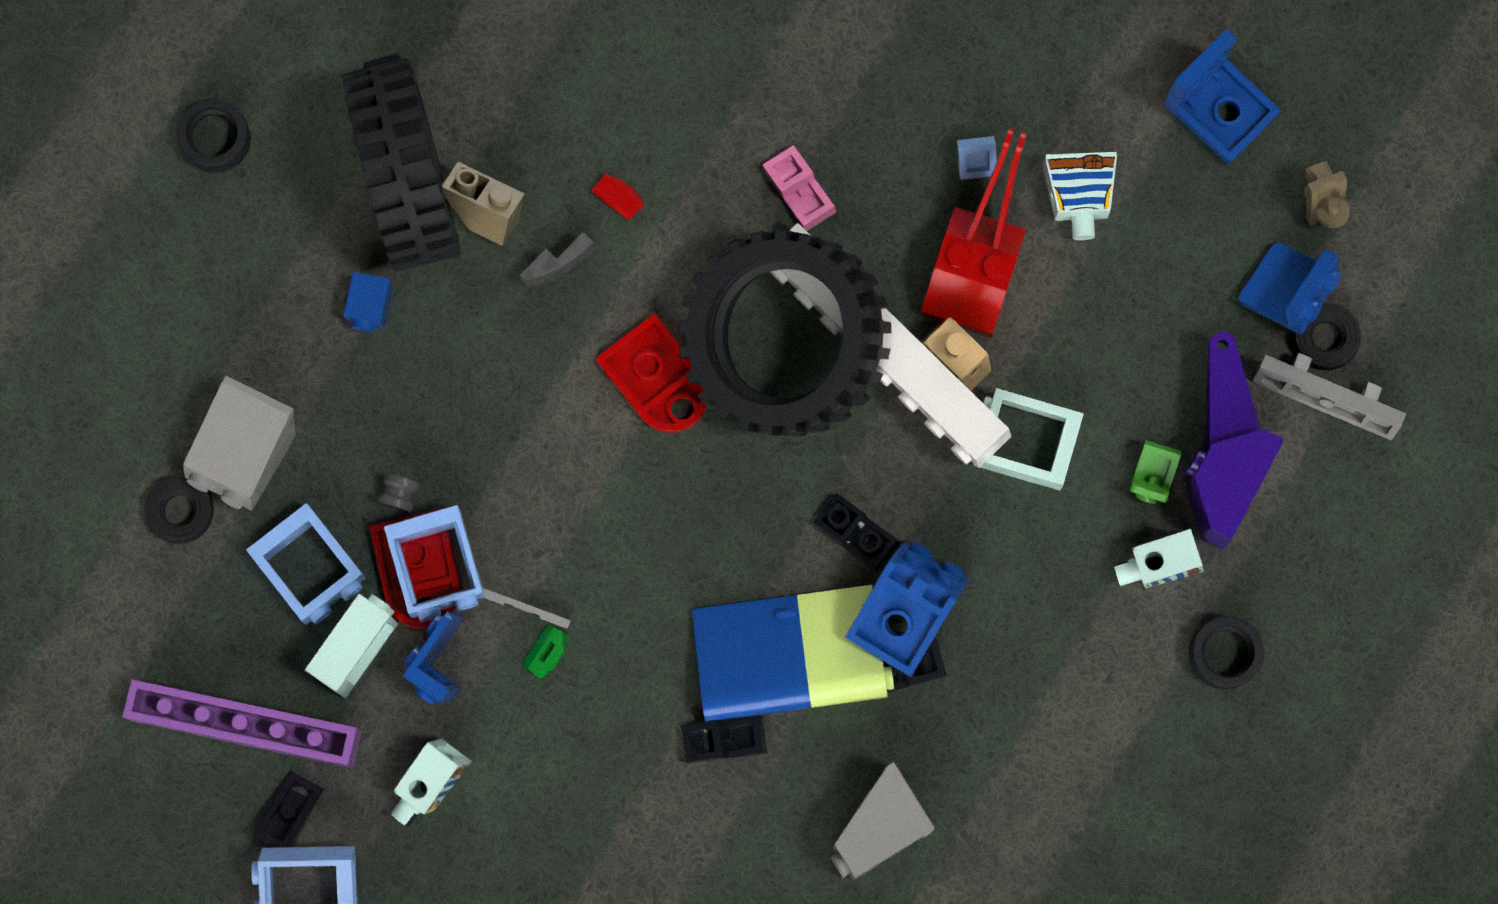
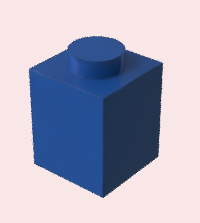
[344,272,394,333]

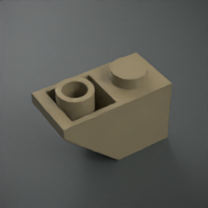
[441,162,525,246]

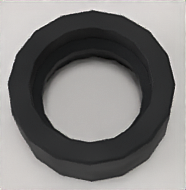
[177,98,251,173]
[1189,616,1264,690]

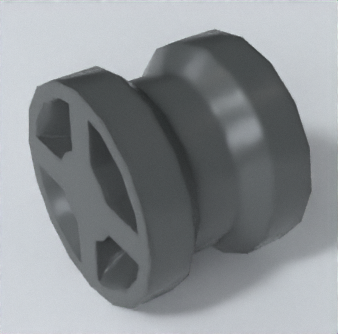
[376,473,421,514]

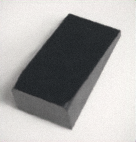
[252,771,324,848]

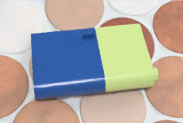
[692,585,894,722]

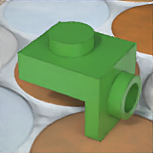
[1130,440,1181,504]

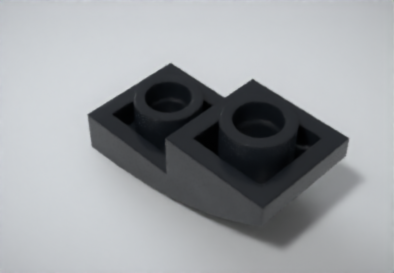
[814,493,900,573]

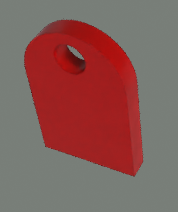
[595,313,707,433]
[369,509,461,629]

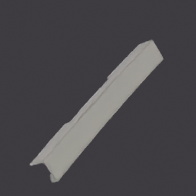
[483,588,571,629]

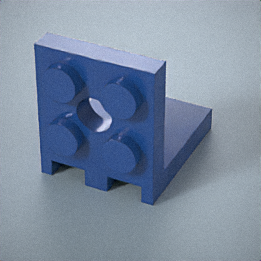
[1164,29,1281,165]
[845,541,970,677]

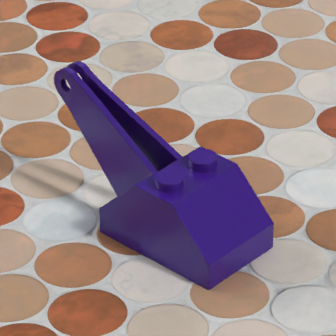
[1184,332,1285,550]

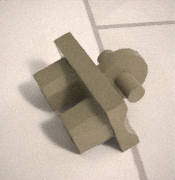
[1304,161,1350,228]

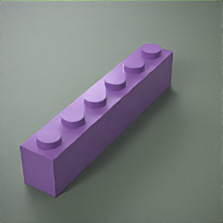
[122,679,362,769]

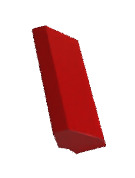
[591,173,644,221]

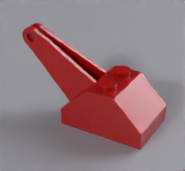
[920,127,1027,338]

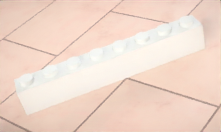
[770,223,1011,468]

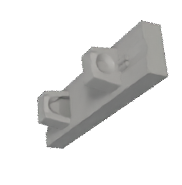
[1252,353,1406,441]

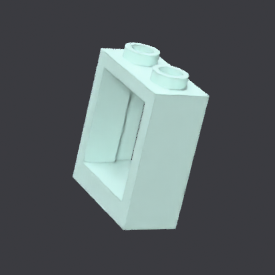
[973,388,1084,491]
[305,594,398,699]

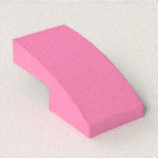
[762,145,836,231]

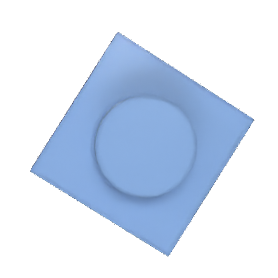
[957,136,997,180]

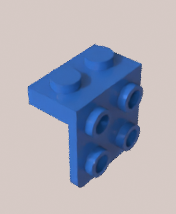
[1239,243,1342,335]
[403,612,465,704]

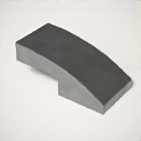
[520,232,595,288]

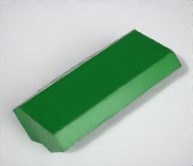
[521,624,568,679]

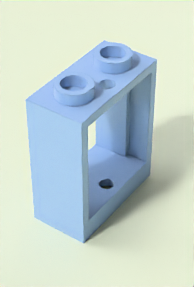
[246,503,366,625]
[384,505,485,622]
[252,846,358,904]

